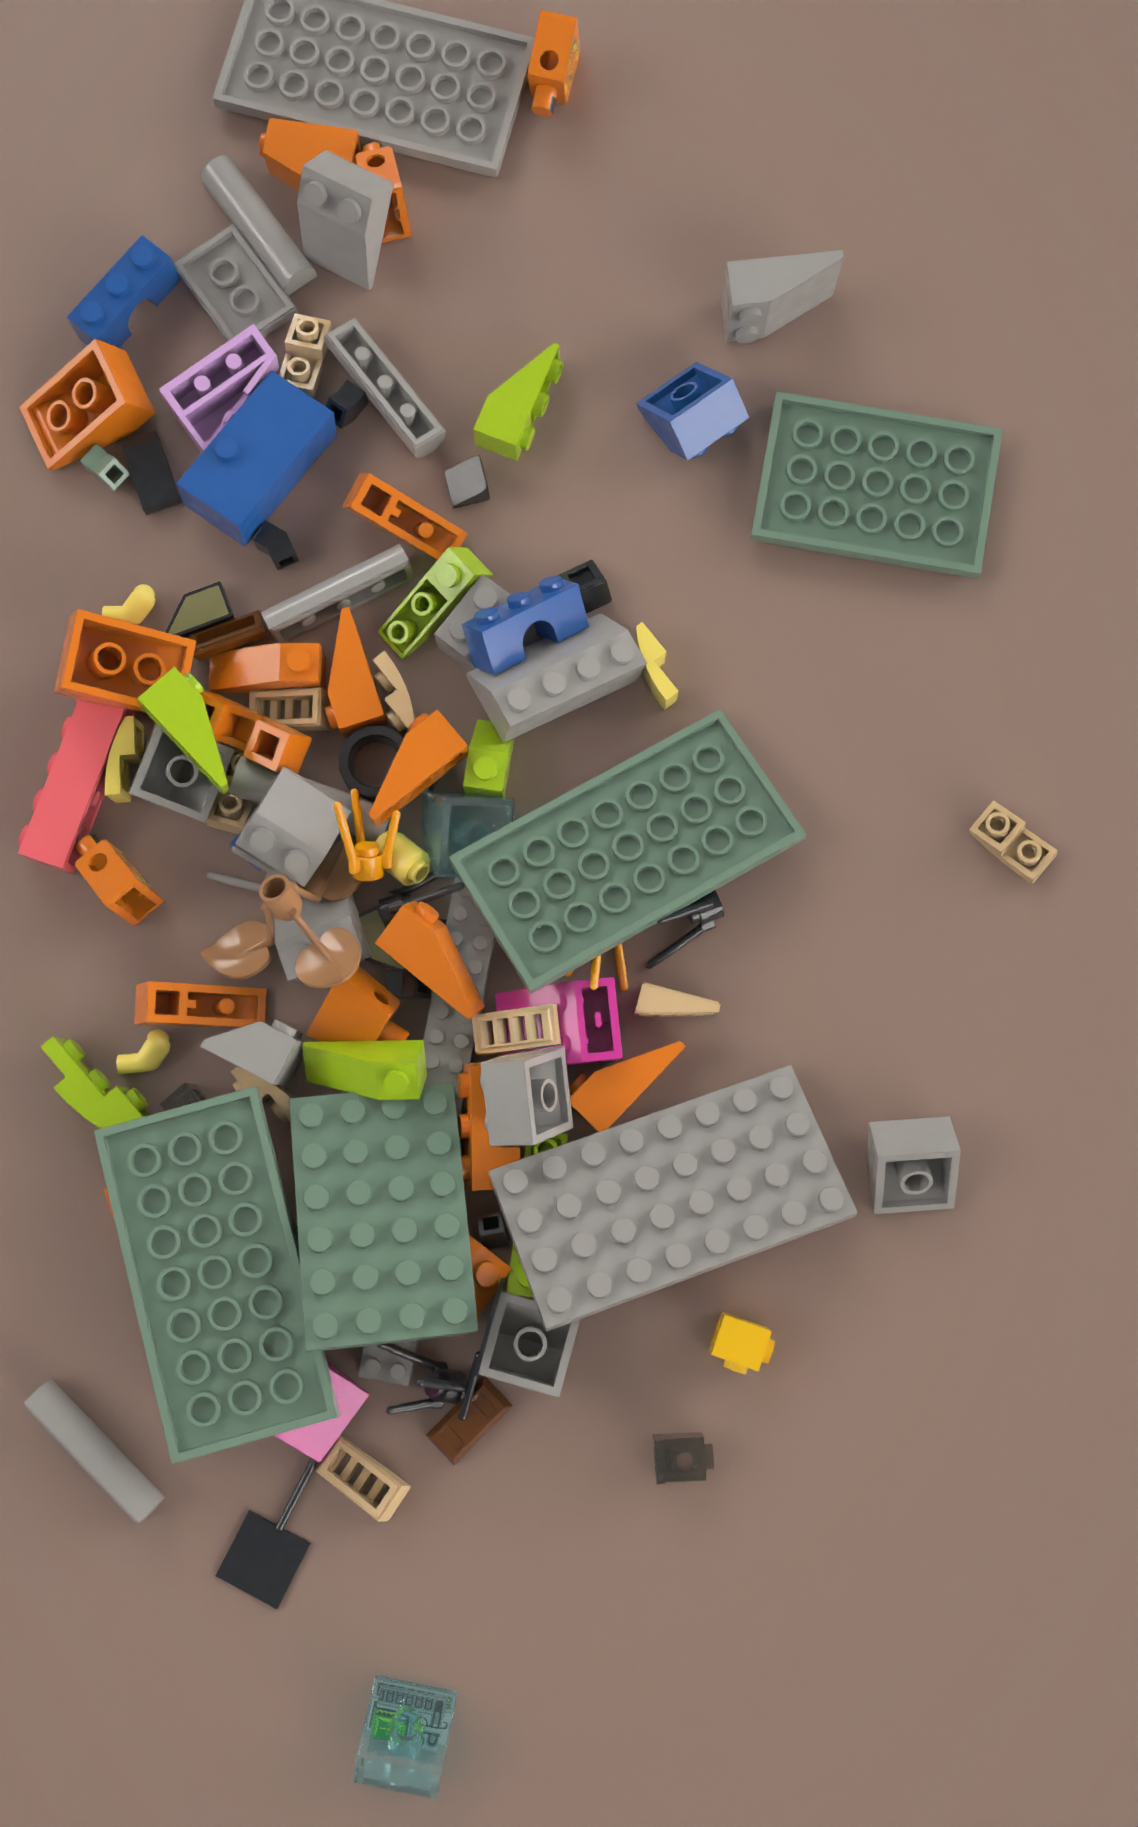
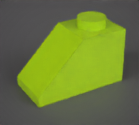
[463,719,514,801]

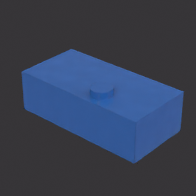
[176,370,337,547]

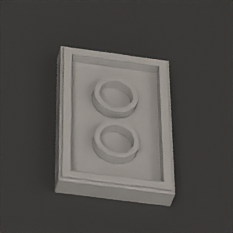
[174,223,299,341]

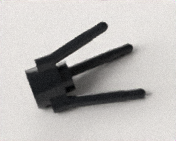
[379,863,465,927]
[646,890,724,969]
[377,1343,468,1415]

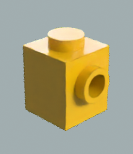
[708,1311,775,1375]

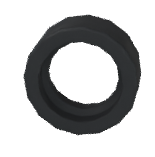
[339,725,404,802]

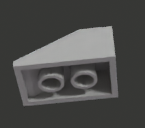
[297,150,394,290]
[721,250,844,344]

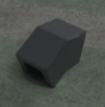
[325,379,369,429]
[253,521,299,570]
[386,971,431,999]
[477,1211,510,1250]

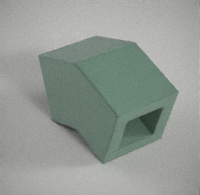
[80,444,130,491]

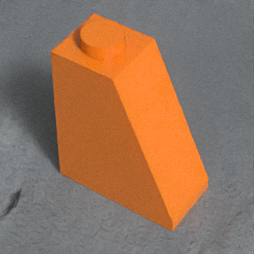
[259,118,362,191]

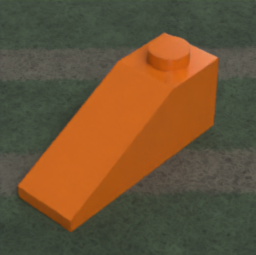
[342,473,468,560]
[325,607,388,739]
[209,643,326,693]
[368,709,468,828]
[375,901,485,1020]
[134,981,266,1028]
[569,1041,686,1132]

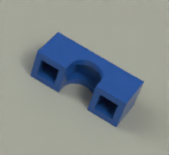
[66,235,181,348]
[461,576,589,675]

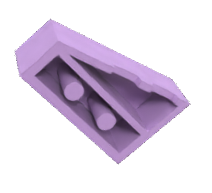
[159,324,280,453]

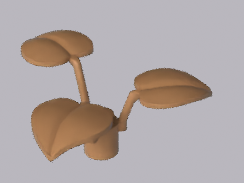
[200,840,362,988]

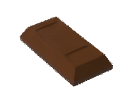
[188,610,266,661]
[426,1376,513,1465]

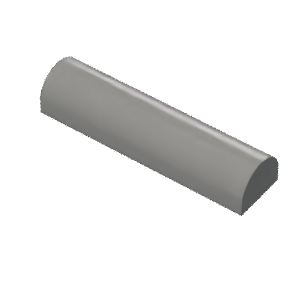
[201,155,317,296]
[324,317,446,458]
[261,544,415,643]
[229,755,389,842]
[24,1379,165,1523]

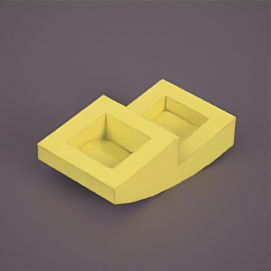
[635,622,679,711]
[105,716,145,803]

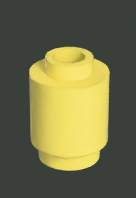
[375,831,430,886]

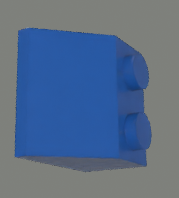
[636,362,749,461]

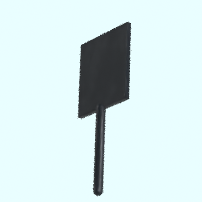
[458,1277,505,1421]
[215,1458,318,1609]

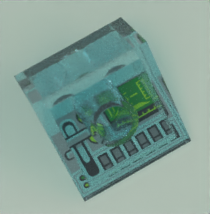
[354,1675,457,1799]

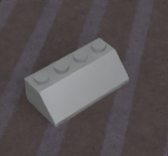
[466,613,647,743]

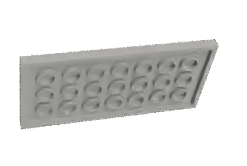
[212,0,535,178]
[489,1065,858,1332]

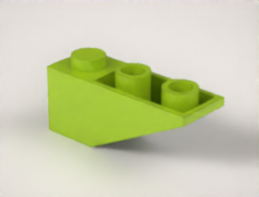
[473,343,564,461]
[377,547,493,659]

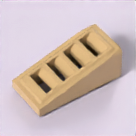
[249,687,332,731]
[634,982,721,1017]
[472,1004,561,1055]
[316,1436,411,1522]

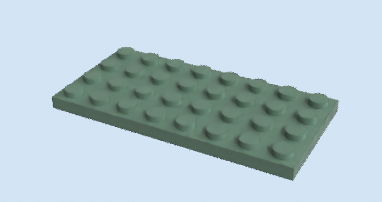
[449,709,806,995]
[94,1086,340,1464]

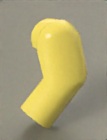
[102,584,155,624]
[116,1029,171,1074]

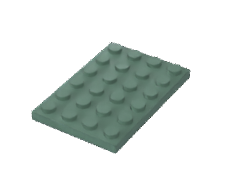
[750,391,1003,579]
[289,1082,478,1353]

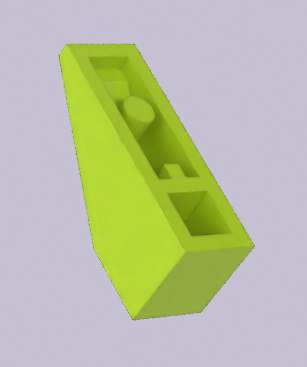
[137,666,229,795]
[302,1040,427,1100]

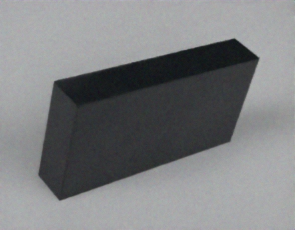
[120,430,183,515]

